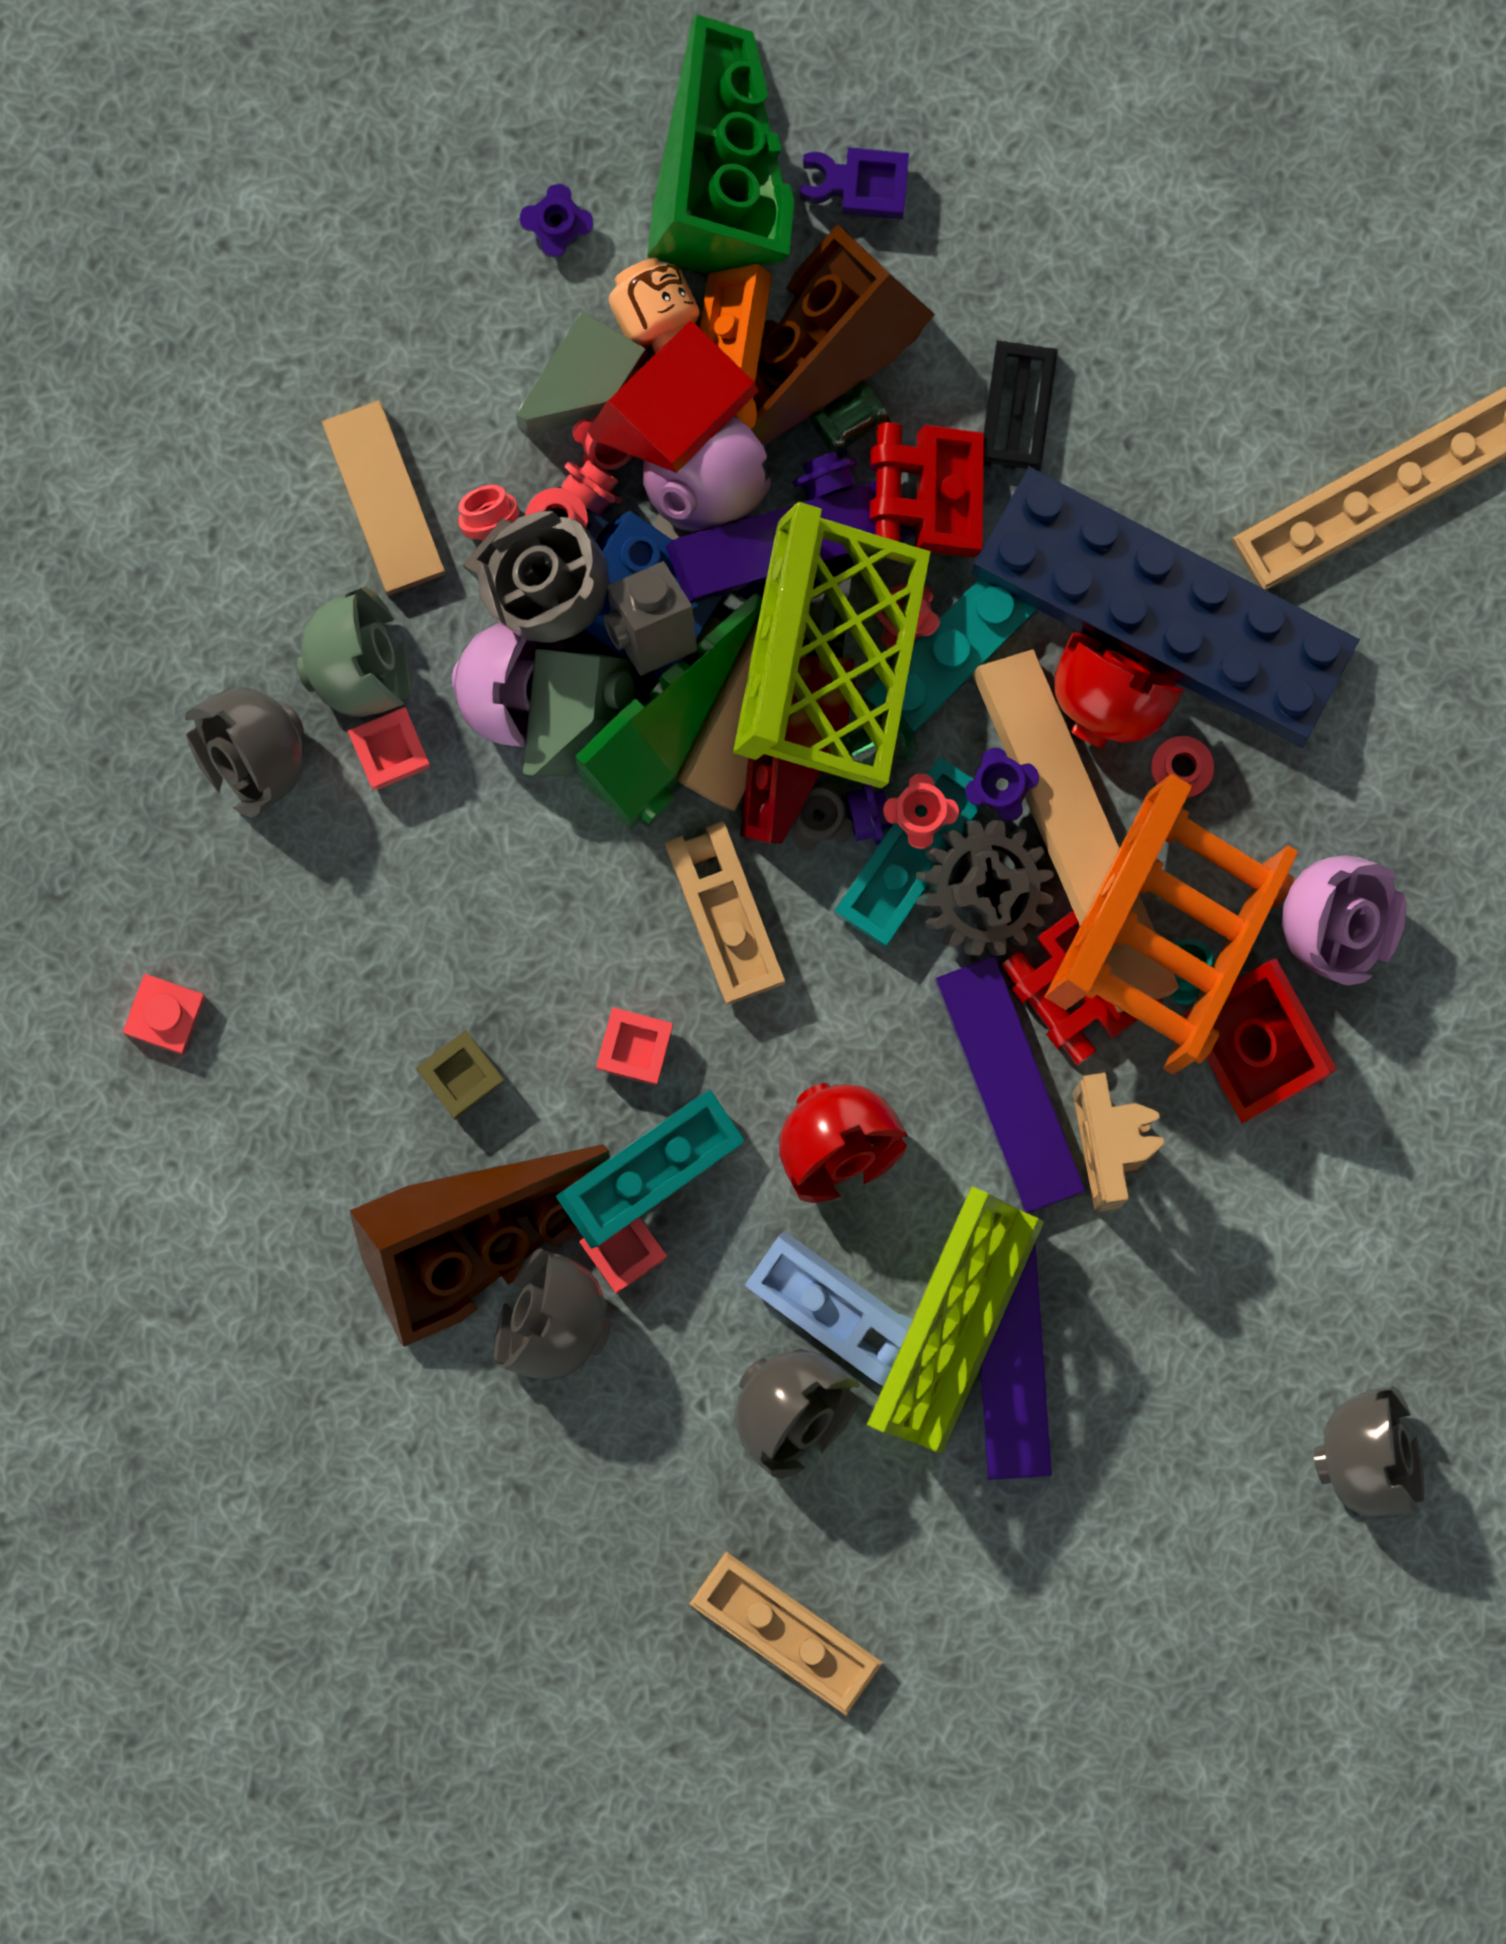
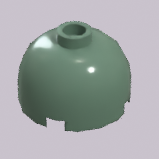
[297,587,413,717]

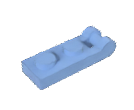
[744,1231,913,1386]

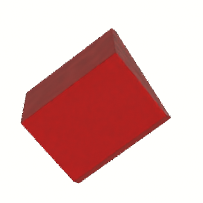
[588,320,759,473]
[1182,958,1337,1124]

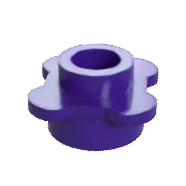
[519,184,593,257]
[792,451,858,500]
[965,748,1039,821]
[845,783,892,845]

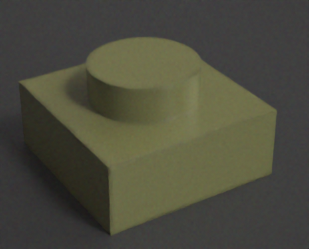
[416,1030,505,1120]

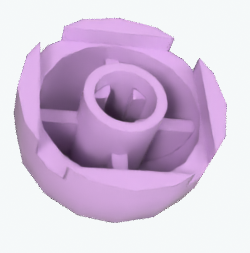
[643,417,771,534]
[452,623,565,748]
[1281,855,1407,986]

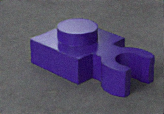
[800,147,909,220]

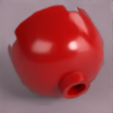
[1054,632,1184,748]
[779,1083,908,1203]

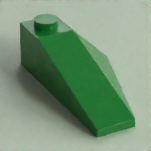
[647,14,794,274]
[575,592,762,829]

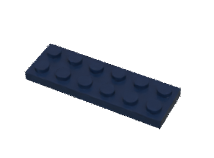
[970,466,1360,748]

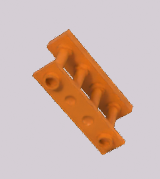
[1045,773,1299,1075]

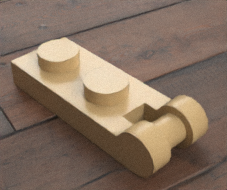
[664,821,785,1006]

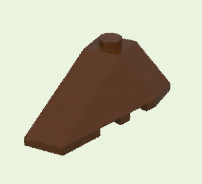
[751,224,935,446]
[350,1144,611,1347]

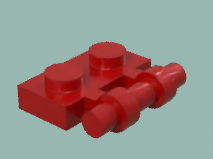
[869,422,984,558]
[1001,911,1164,1066]

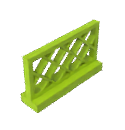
[733,501,931,789]
[867,1186,1044,1454]

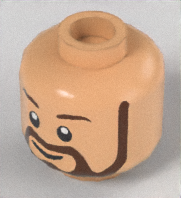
[608,258,699,354]

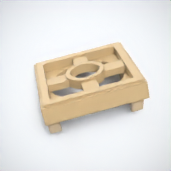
[1072,1072,1164,1213]

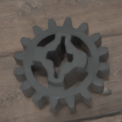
[916,820,1054,956]

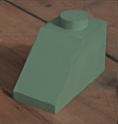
[515,310,646,434]
[523,649,634,776]

